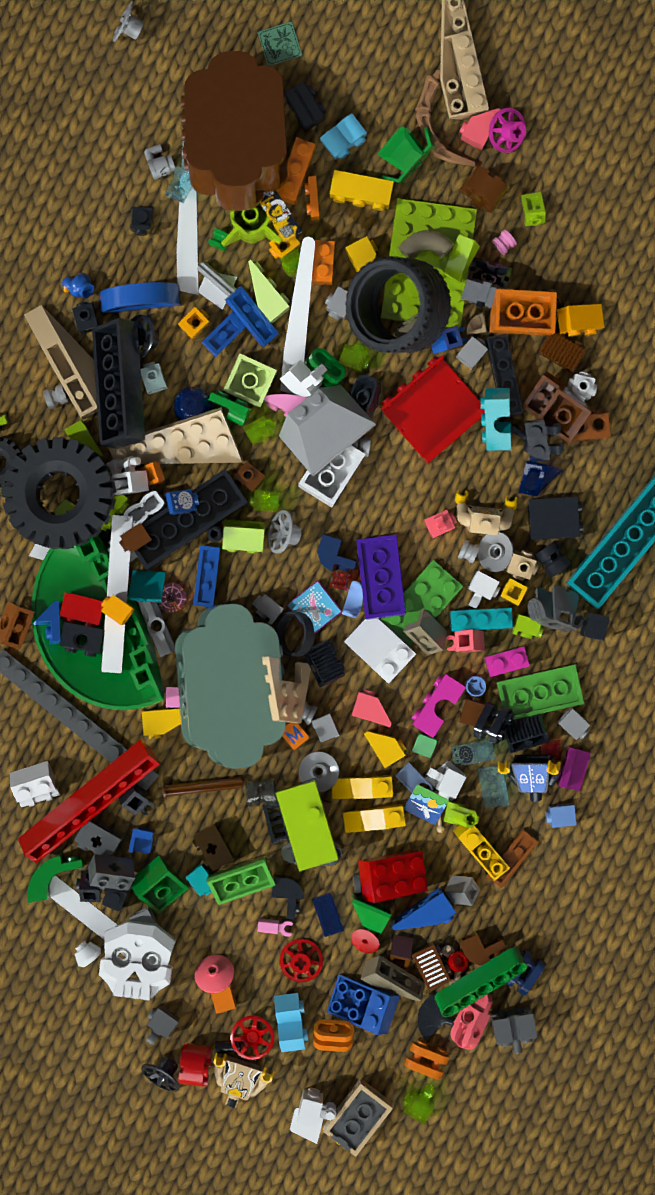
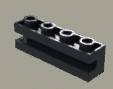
[485,333,524,419]

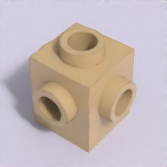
[506,550,538,580]

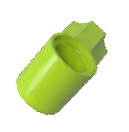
[444,801,479,828]

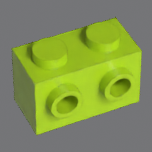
[222,519,265,554]

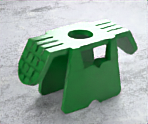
[378,126,436,183]

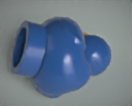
[62,273,94,298]

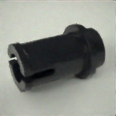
[215,1040,241,1054]

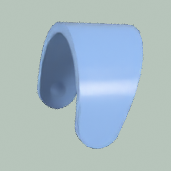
[342,581,363,618]

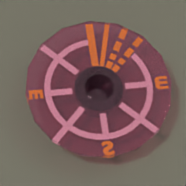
[157,583,186,613]

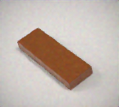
[486,829,539,889]

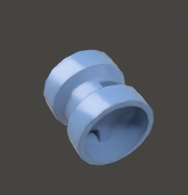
[465,676,486,697]

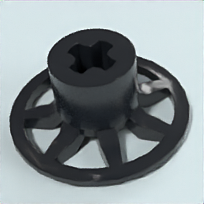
[131,314,159,358]
[141,1057,180,1092]

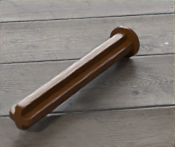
[163,777,243,799]

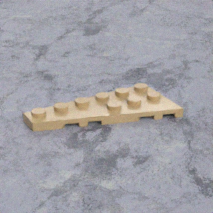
[108,407,243,464]

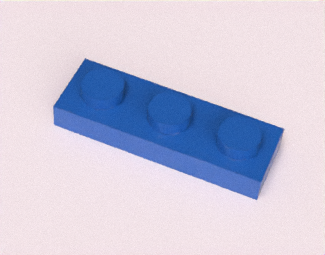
[225,286,279,347]
[193,545,221,607]

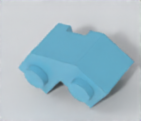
[274,993,308,1052]

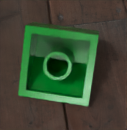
[131,856,189,915]

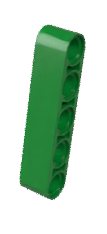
[434,948,527,1017]

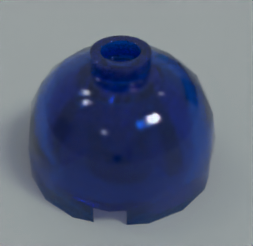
[173,386,213,421]

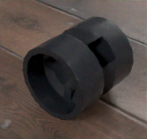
[534,540,571,578]

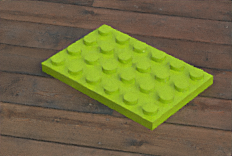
[381,198,477,328]

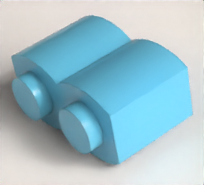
[320,114,367,160]

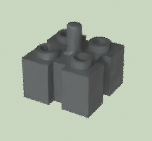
[490,1005,538,1054]

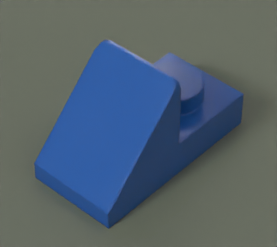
[33,601,61,644]

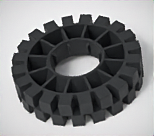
[2,437,116,550]

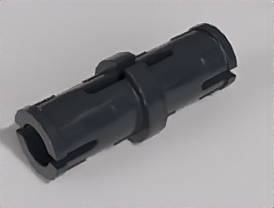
[207,526,223,542]

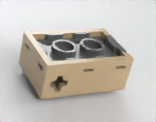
[324,1078,393,1157]

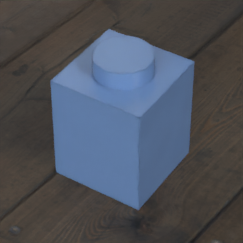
[545,803,577,828]

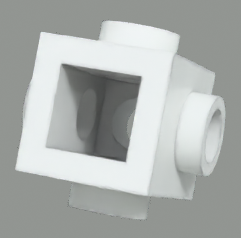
[567,372,597,402]

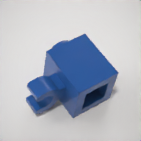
[431,326,468,354]

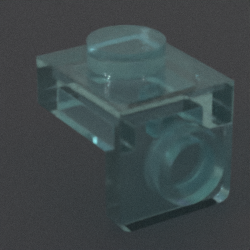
[165,166,192,203]

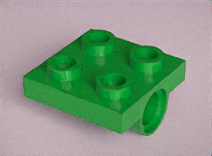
[208,390,252,426]

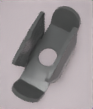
[528,585,584,632]

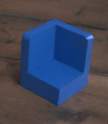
[129,826,155,854]

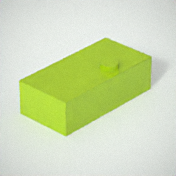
[276,779,339,871]

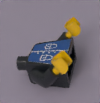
[498,755,561,802]

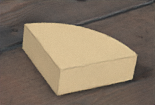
[466,312,487,336]

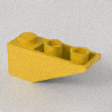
[453,825,510,881]

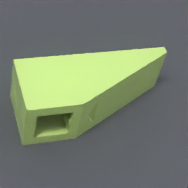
[248,260,290,324]

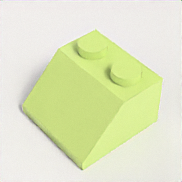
[223,354,277,407]

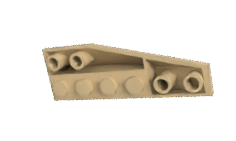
[440,0,489,120]
[24,305,98,420]

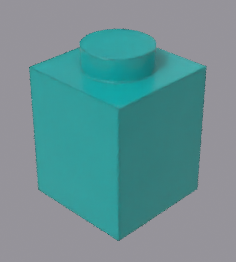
[185,863,212,896]

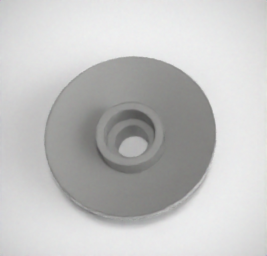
[478,532,514,572]
[299,752,339,792]

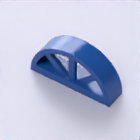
[99,282,181,314]

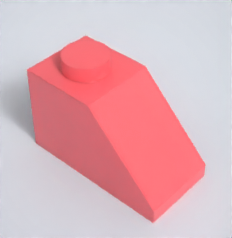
[460,108,501,150]
[352,689,392,727]

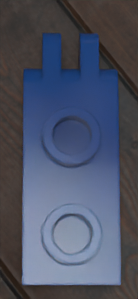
[202,311,246,357]

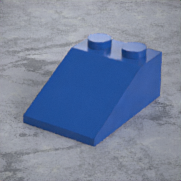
[391,887,456,930]

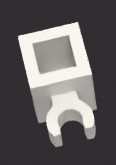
[468,571,500,609]
[427,766,466,799]

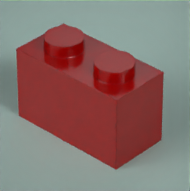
[59,592,104,628]

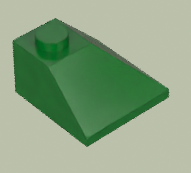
[352,893,391,934]

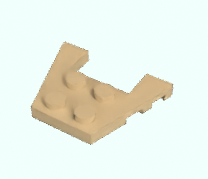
[262,657,311,723]

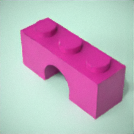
[411,674,466,738]

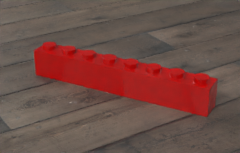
[18,739,160,864]

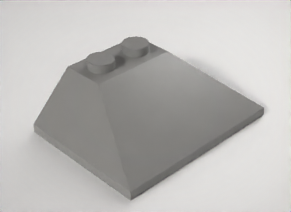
[279,385,376,476]

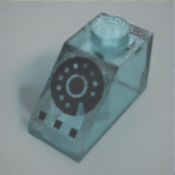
[450,738,496,766]

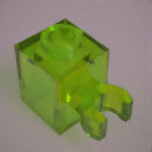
[250,490,280,513]
[402,1083,435,1125]

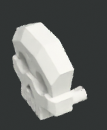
[99,920,176,1000]

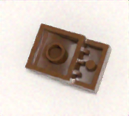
[522,371,592,443]

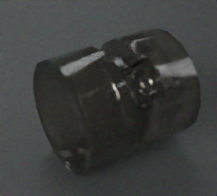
[246,778,277,807]

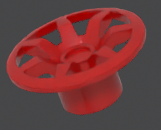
[280,939,323,983]
[230,1015,274,1060]

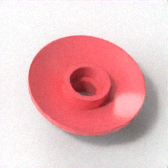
[195,955,235,993]

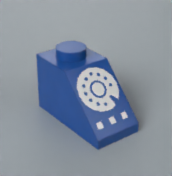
[165,489,199,515]

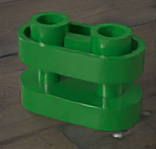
[304,348,346,388]

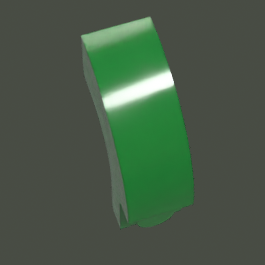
[27,854,85,903]

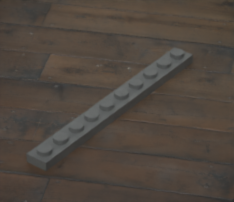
[0,649,159,791]

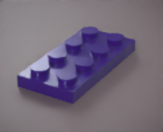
[357,535,406,620]

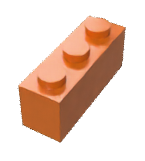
[277,137,316,206]

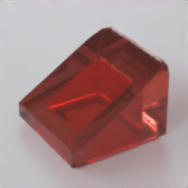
[540,740,561,760]

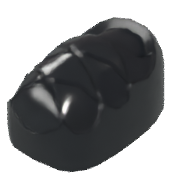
[349,375,381,418]

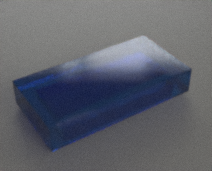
[312,892,344,937]

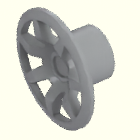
[113,1,144,42]
[268,510,301,554]

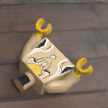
[455,490,517,535]
[213,1053,275,1108]

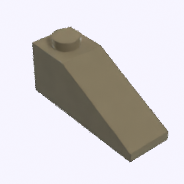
[361,955,425,1001]

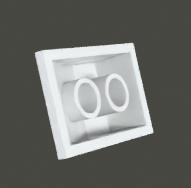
[298,445,365,508]
[344,619,416,684]

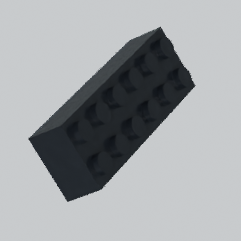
[92,318,145,449]
[135,469,249,570]

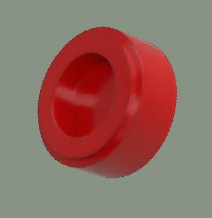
[448,951,468,972]

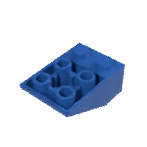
[327,974,400,1035]

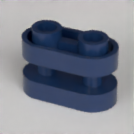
[506,949,546,996]

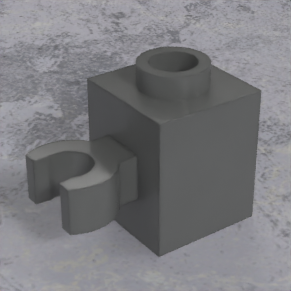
[146,1004,180,1045]

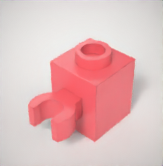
[424,510,457,539]
[446,629,485,653]

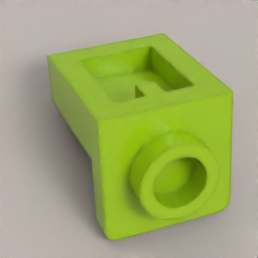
[521,192,545,226]

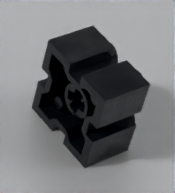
[461,257,512,308]

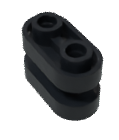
[474,702,515,744]

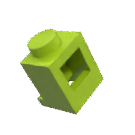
[511,614,544,639]

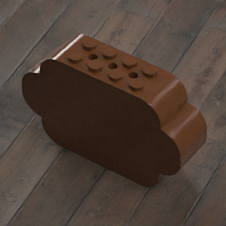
[181,51,288,211]

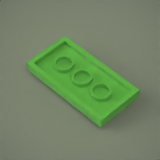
[380,560,463,646]
[496,664,584,720]

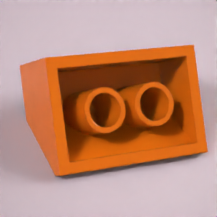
[490,289,557,336]

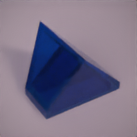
[518,461,563,497]

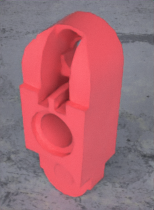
[450,993,493,1050]

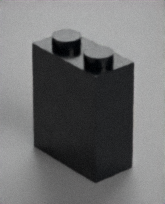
[527,497,583,540]

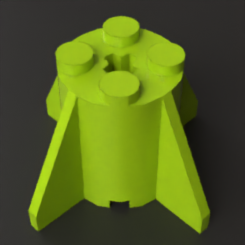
[221,189,282,247]

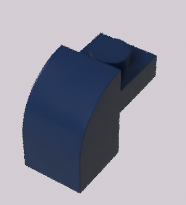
[318,534,356,572]

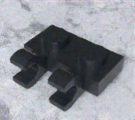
[524,419,564,462]

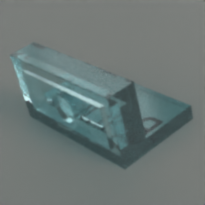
[477,765,510,809]

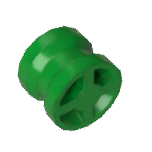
[207,228,229,252]

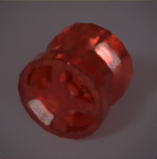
[329,571,352,591]

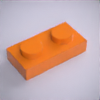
[304,176,320,221]

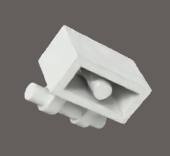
[106,456,149,496]
[10,761,60,807]
[297,1088,336,1127]

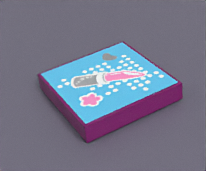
[287,580,342,634]

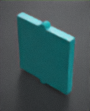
[128,570,166,603]

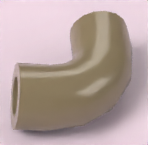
[398,230,455,259]

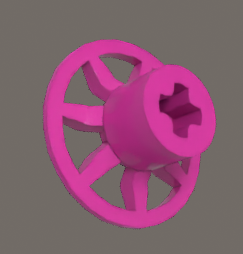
[489,108,526,153]

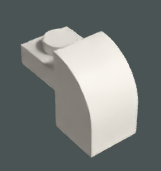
[280,360,327,397]

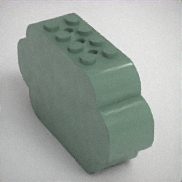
[175,604,285,769]

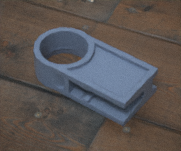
[395,762,433,793]

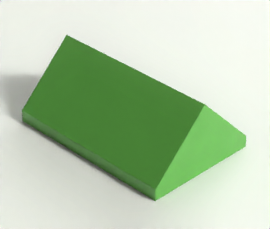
[206,856,275,905]

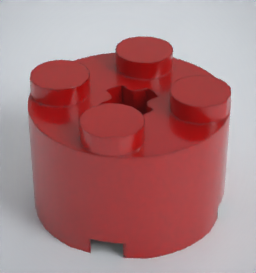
[179,1043,212,1087]

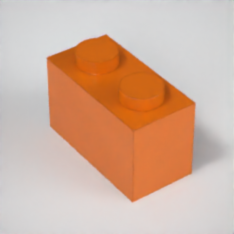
[312,240,335,286]

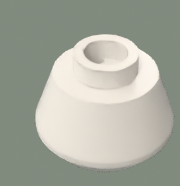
[75,941,101,967]

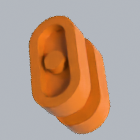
[313,1019,354,1052]
[404,1039,450,1080]

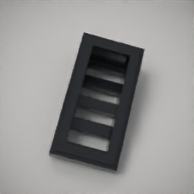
[262,801,290,845]

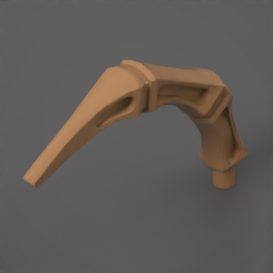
[415,69,475,167]

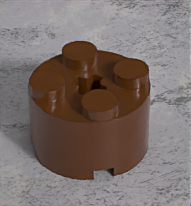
[459,166,508,213]

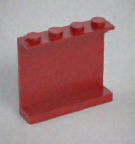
[381,355,485,464]

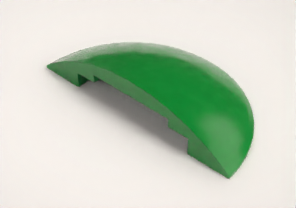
[31,535,164,710]

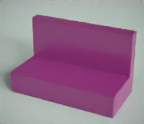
[556,746,591,791]

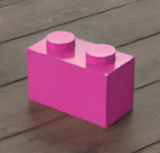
[484,646,530,677]

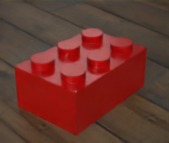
[358,850,428,903]

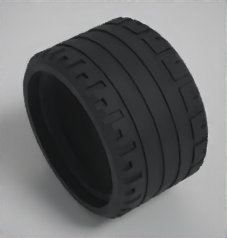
[345,256,452,353]

